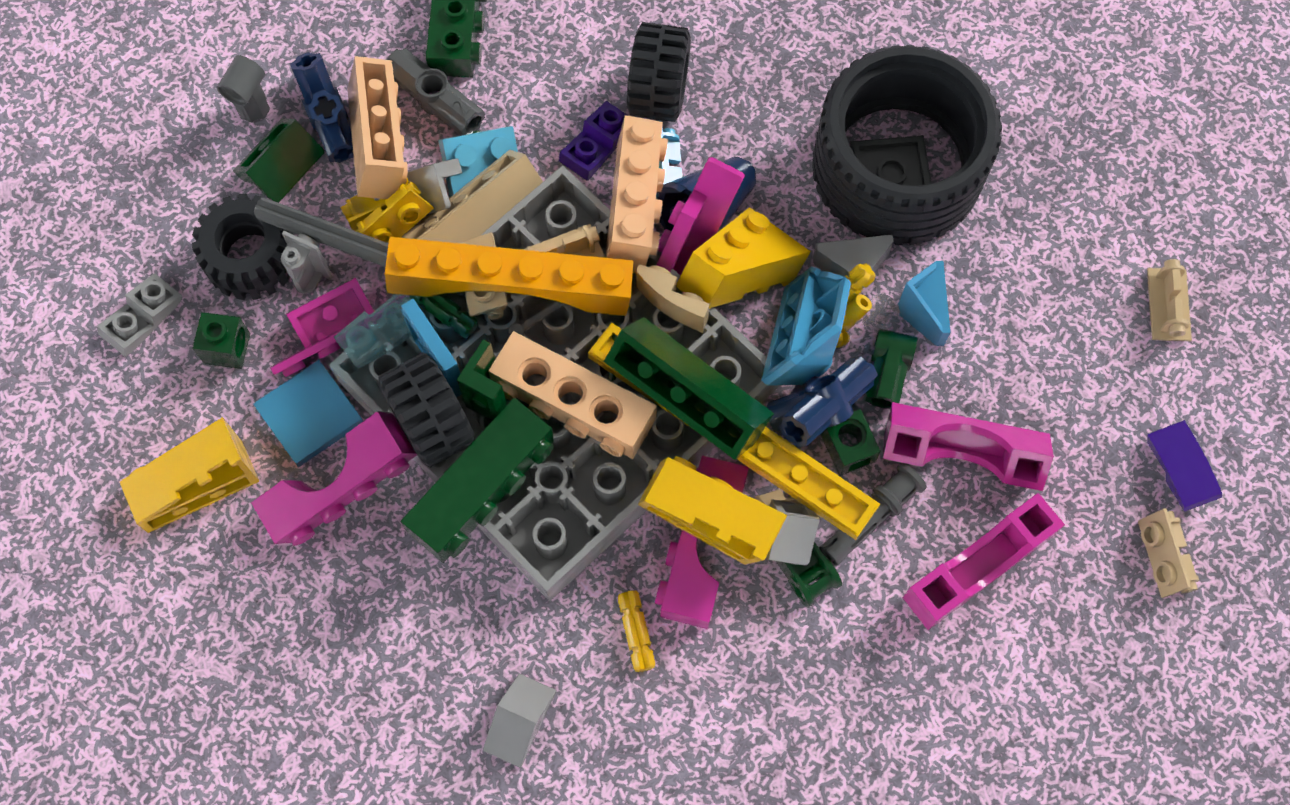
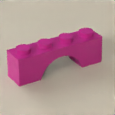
[883,402,1054,491]
[251,411,417,546]
[655,455,749,629]
[902,493,1065,630]

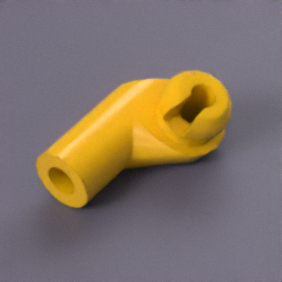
[836,294,872,348]

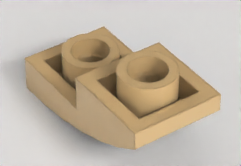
[636,264,710,333]

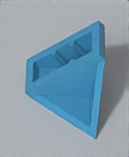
[895,261,951,346]

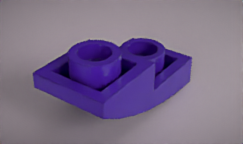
[558,101,629,181]
[1147,420,1223,512]

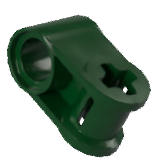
[776,542,842,608]

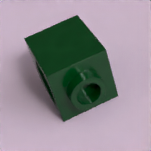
[192,312,251,369]
[820,409,881,476]

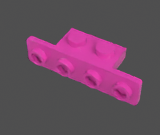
[656,157,745,276]
[270,278,409,377]

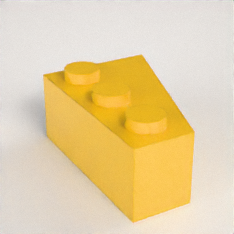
[677,207,811,309]
[119,417,260,533]
[637,456,787,565]

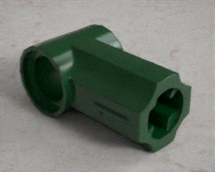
[865,328,918,409]

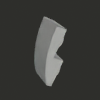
[97,273,182,357]

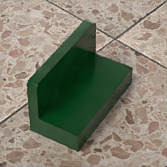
[233,118,324,203]
[457,340,507,421]

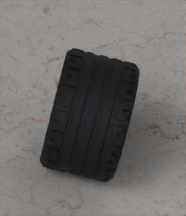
[812,45,1002,245]

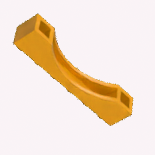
[385,237,633,316]

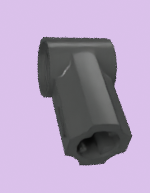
[216,55,270,123]

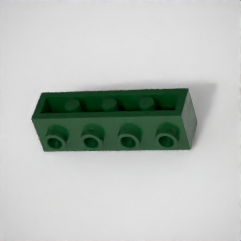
[426,0,487,78]
[604,317,774,460]
[400,398,554,563]

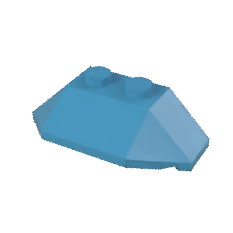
[761,266,851,386]

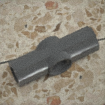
[387,48,485,136]

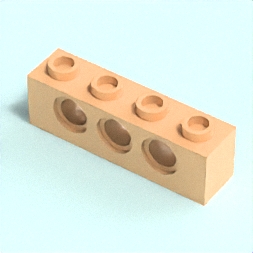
[488,331,657,459]

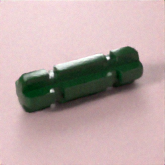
[409,294,478,338]

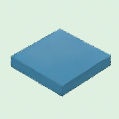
[400,299,461,398]
[253,360,363,468]

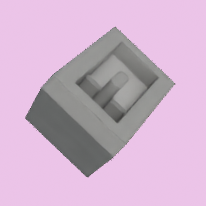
[813,235,894,288]
[483,673,557,768]

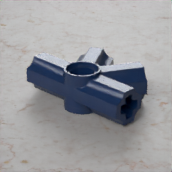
[290,52,354,163]
[766,356,878,447]

